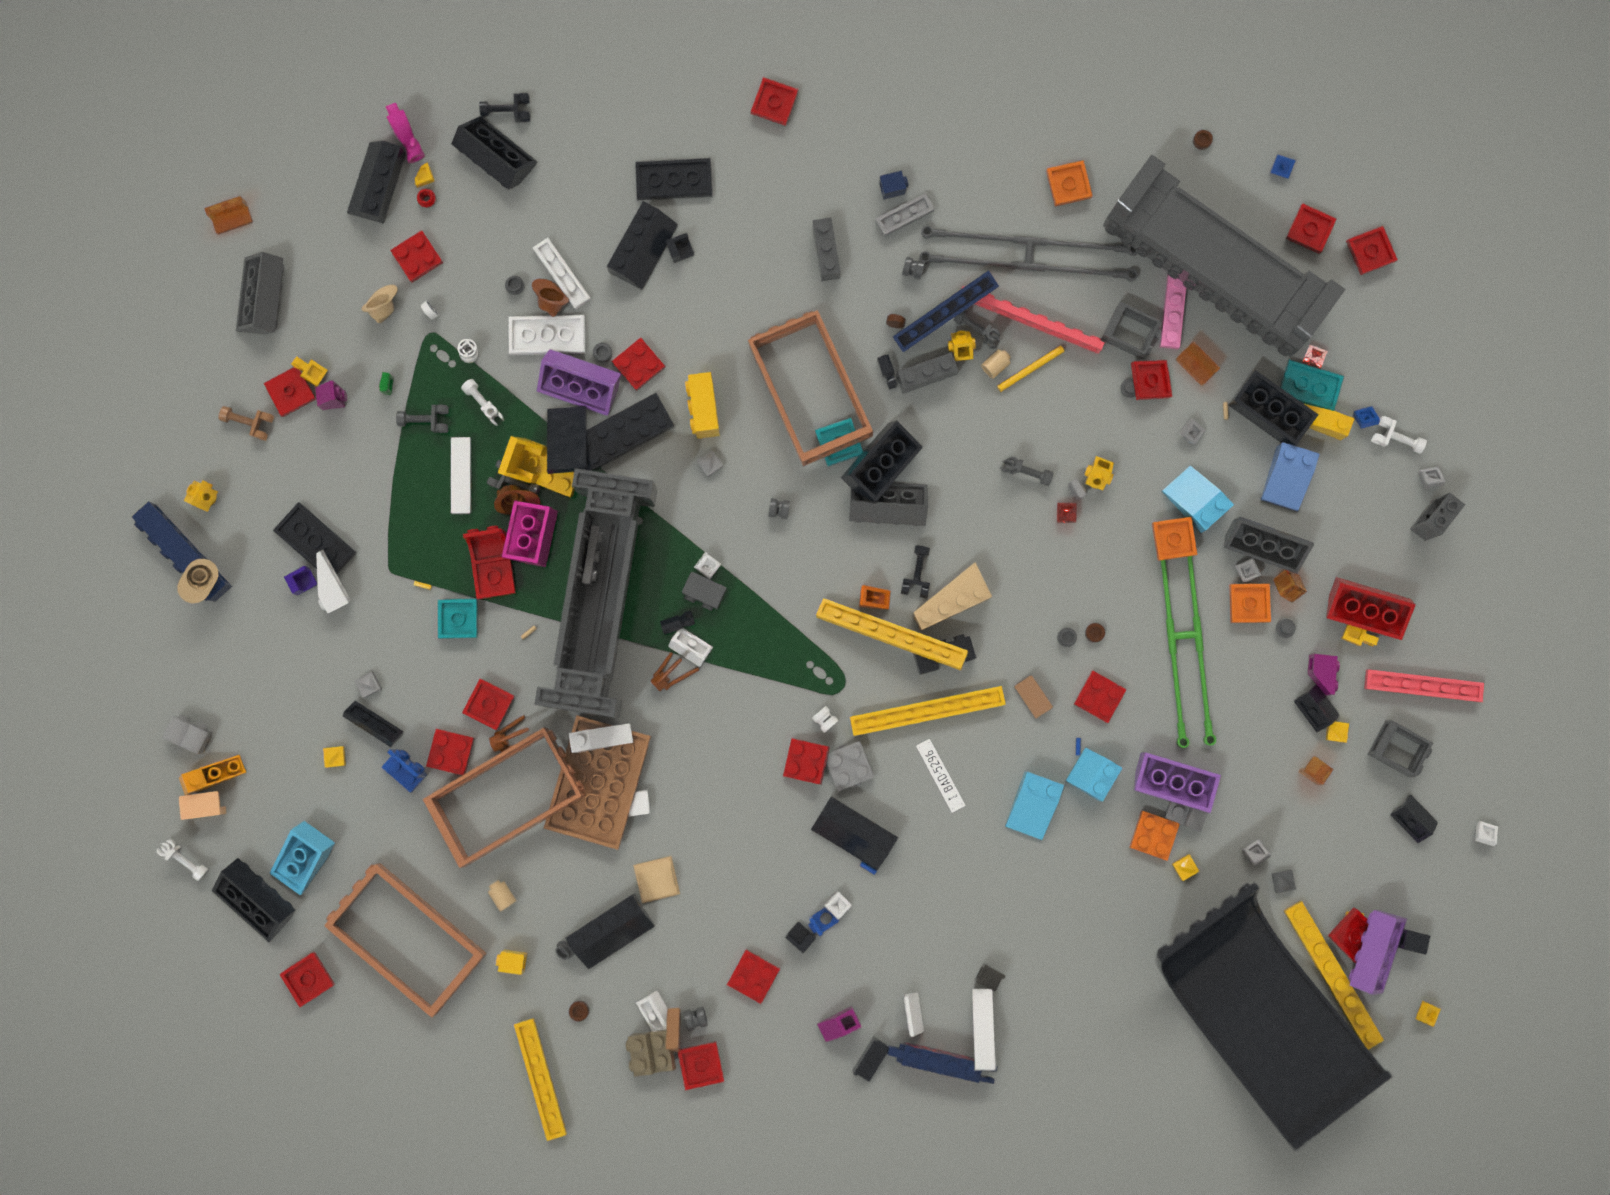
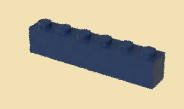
[893,270,999,352]
[132,501,232,602]

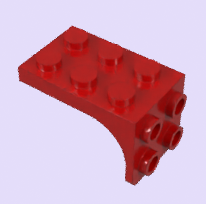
[463,526,516,600]

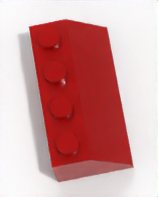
[1326,577,1416,640]

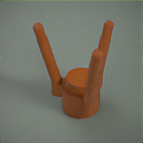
[650,652,699,692]
[489,715,530,752]

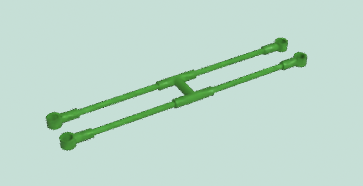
[1161,556,1216,748]

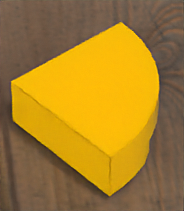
[415,162,435,188]

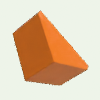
[859,585,891,610]

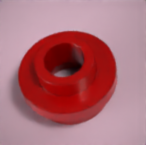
[417,189,436,208]

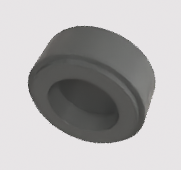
[593,342,612,363]

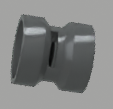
[902,256,925,280]
[768,498,790,519]
[684,1007,708,1031]

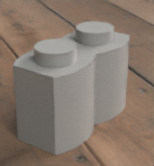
[162,715,212,754]

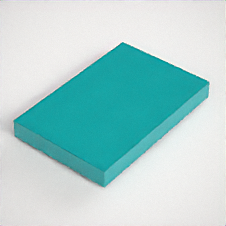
[1280,359,1344,411]

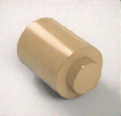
[981,349,1011,379]
[488,880,517,912]

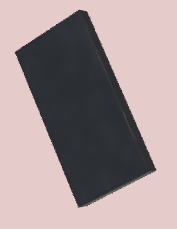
[635,158,712,200]
[547,406,587,474]
[273,502,357,574]

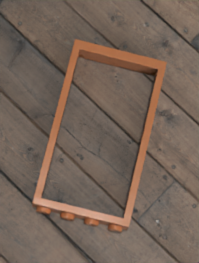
[748,310,873,466]
[423,728,586,868]
[324,863,487,1018]

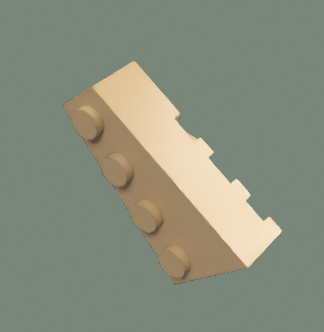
[912,562,992,632]

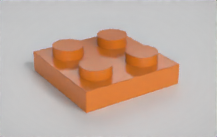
[1046,160,1092,206]
[1152,517,1198,561]
[1229,584,1271,623]
[1129,810,1180,861]

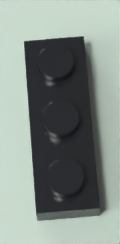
[342,701,404,747]

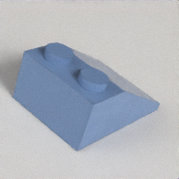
[1261,442,1319,511]

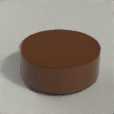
[1193,130,1213,150]
[886,314,906,329]
[1085,623,1105,643]
[569,1001,589,1022]

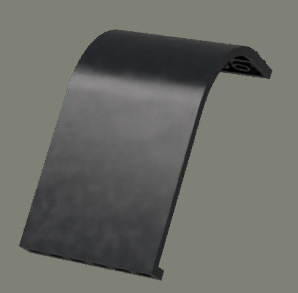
[1156,882,1393,1151]

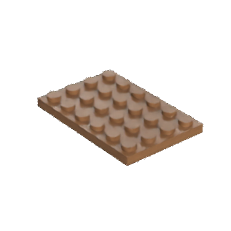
[544,715,652,850]

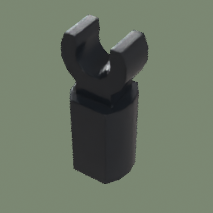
[877,354,897,390]
[660,611,695,635]

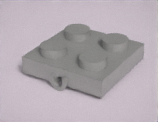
[827,741,874,791]

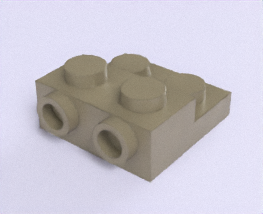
[625,1029,676,1077]

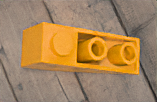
[179,755,246,795]

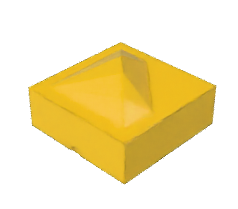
[1326,721,1349,743]
[323,746,346,768]
[1172,854,1200,881]
[1415,1001,1441,1027]

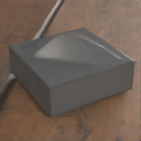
[1271,870,1296,893]

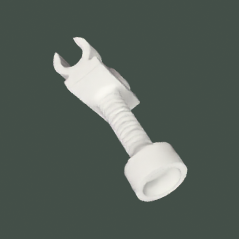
[461,379,504,426]
[1371,416,1427,454]
[156,839,209,881]

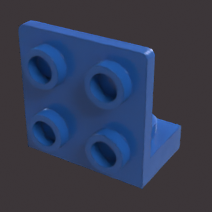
[382,749,427,793]

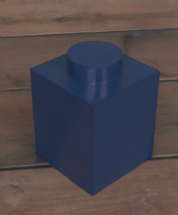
[879,171,909,200]

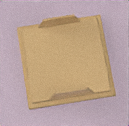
[633,856,680,903]

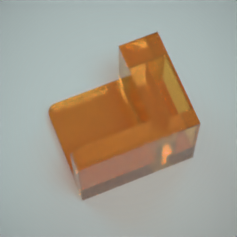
[1273,570,1307,603]
[1298,756,1334,785]

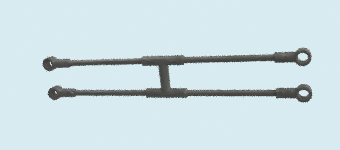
[919,226,1138,282]

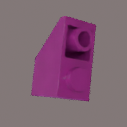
[315,380,347,410]
[1308,654,1340,696]
[817,1006,862,1042]

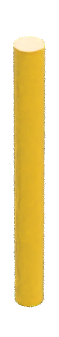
[997,345,1064,392]

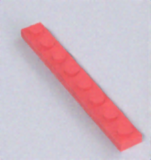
[962,286,1105,354]

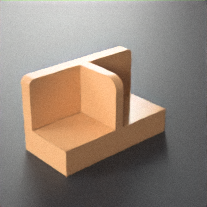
[179,791,227,820]

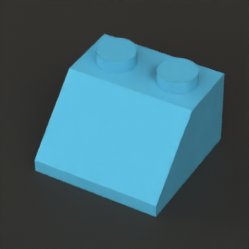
[1065,748,1122,802]

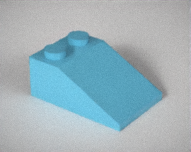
[1162,466,1234,533]
[1005,772,1064,840]
[270,821,335,895]

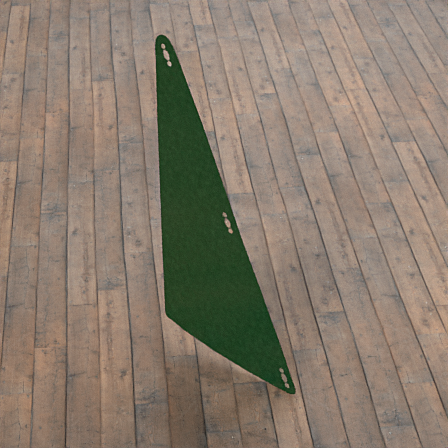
[388,332,846,695]

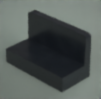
[1294,684,1339,733]
[1391,795,1438,843]
[852,1036,889,1082]

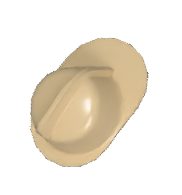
[361,285,398,323]
[177,559,218,603]

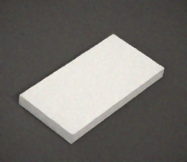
[509,315,585,355]

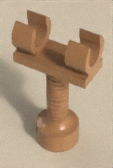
[218,406,274,441]

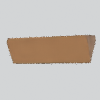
[1014,675,1053,719]
[666,1008,681,1052]

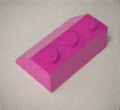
[502,501,558,567]

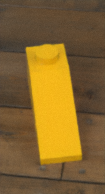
[1304,404,1355,440]

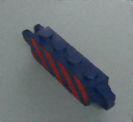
[887,1042,997,1084]

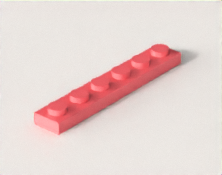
[1364,669,1484,702]

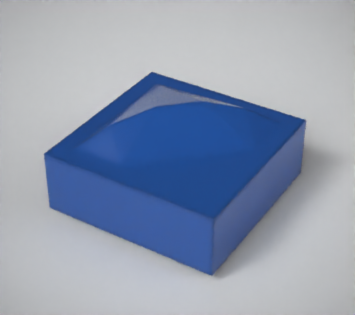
[1270,154,1296,179]
[1353,406,1380,429]

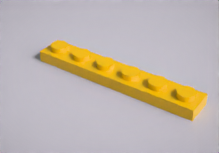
[514,1018,567,1141]

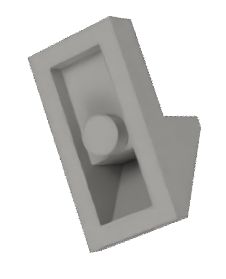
[1164,801,1207,832]

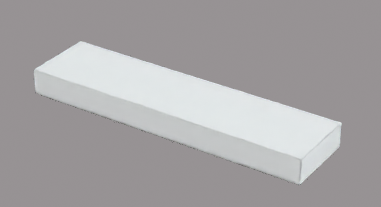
[533,238,591,310]
[451,437,471,514]
[972,989,995,1071]

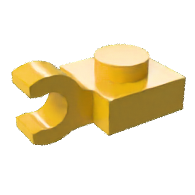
[291,356,328,387]
[1341,624,1379,647]

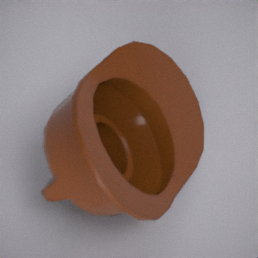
[532,278,569,317]
[494,485,540,514]

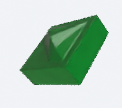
[379,372,394,396]

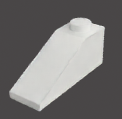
[316,550,351,613]
[569,723,634,753]

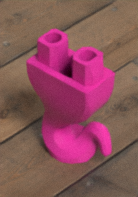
[386,102,425,163]

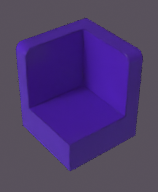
[284,566,318,595]

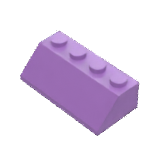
[537,349,621,416]
[1134,752,1221,813]
[1349,910,1407,995]

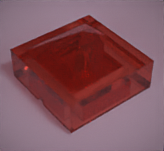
[1303,344,1328,369]
[1057,503,1077,523]

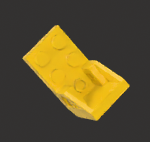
[498,436,575,497]

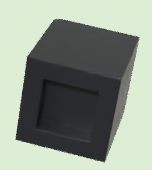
[666,233,694,263]
[785,922,816,953]
[1398,929,1431,955]

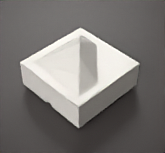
[694,552,721,579]
[1475,821,1498,846]
[824,891,852,920]

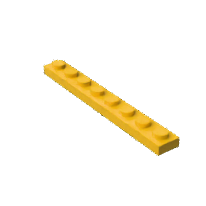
[816,598,968,670]
[850,686,1006,736]
[1283,901,1384,1050]

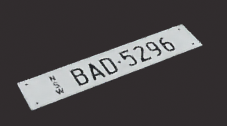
[916,739,965,813]

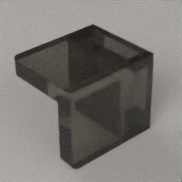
[974,963,1006,991]

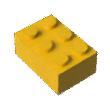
[685,372,720,439]

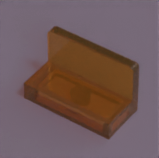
[204,196,253,234]
[1175,342,1220,386]

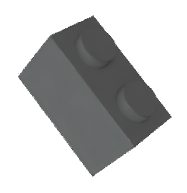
[681,572,727,611]

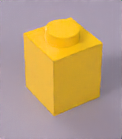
[496,950,527,975]

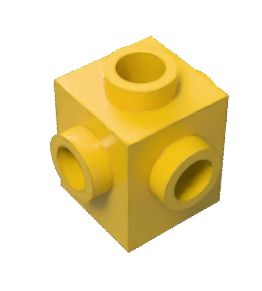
[948,330,976,361]
[1084,456,1114,490]
[184,480,218,512]

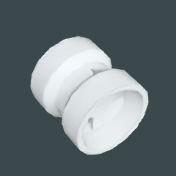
[457,339,479,363]
[812,706,839,733]

